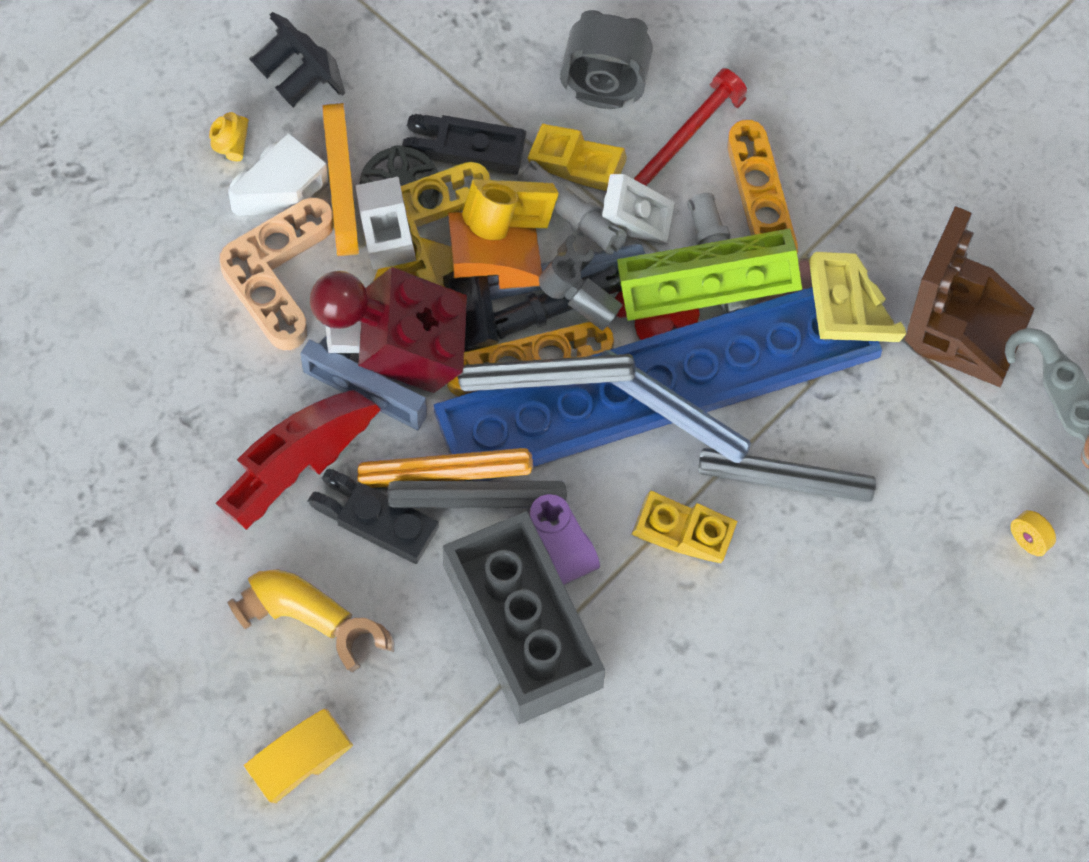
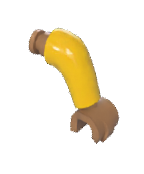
[227,569,394,673]

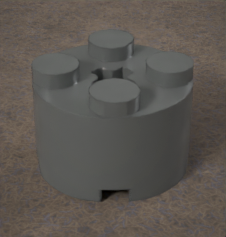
[560,10,653,109]

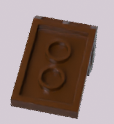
[905,206,1035,388]

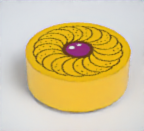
[1011,510,1056,556]

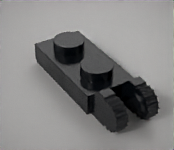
[402,114,526,175]
[307,468,439,564]

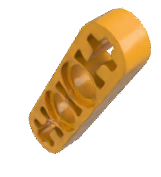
[322,103,359,257]
[727,120,798,254]
[447,322,614,397]

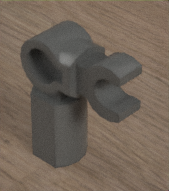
[539,235,622,331]

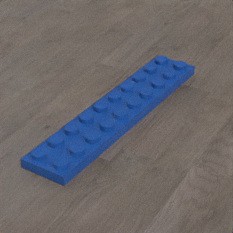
[433,287,883,481]

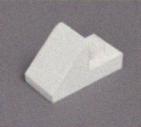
[602,174,675,243]

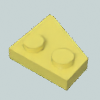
[809,252,906,342]

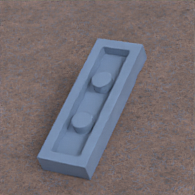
[300,336,427,431]

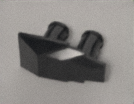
[249,12,345,108]

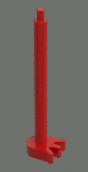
[634,68,747,186]

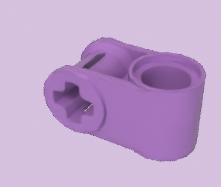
[529,494,600,585]

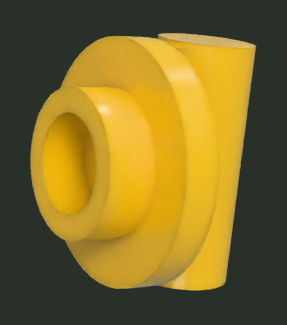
[209,112,249,161]

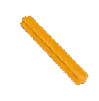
[357,448,533,488]

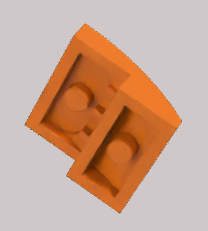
[448,212,542,289]

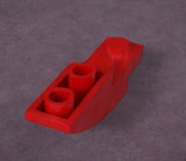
[215,390,381,530]

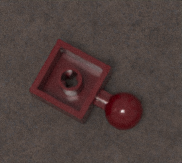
[310,267,467,393]

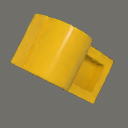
[462,179,559,240]

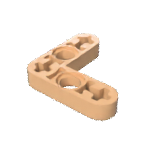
[220,198,333,350]

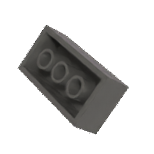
[442,511,605,724]

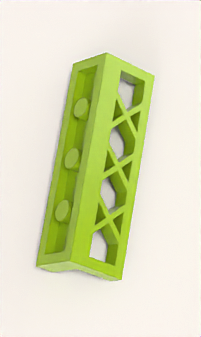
[617,228,802,321]

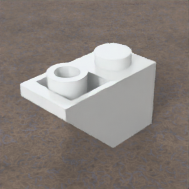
[228,133,329,216]
[356,177,416,270]

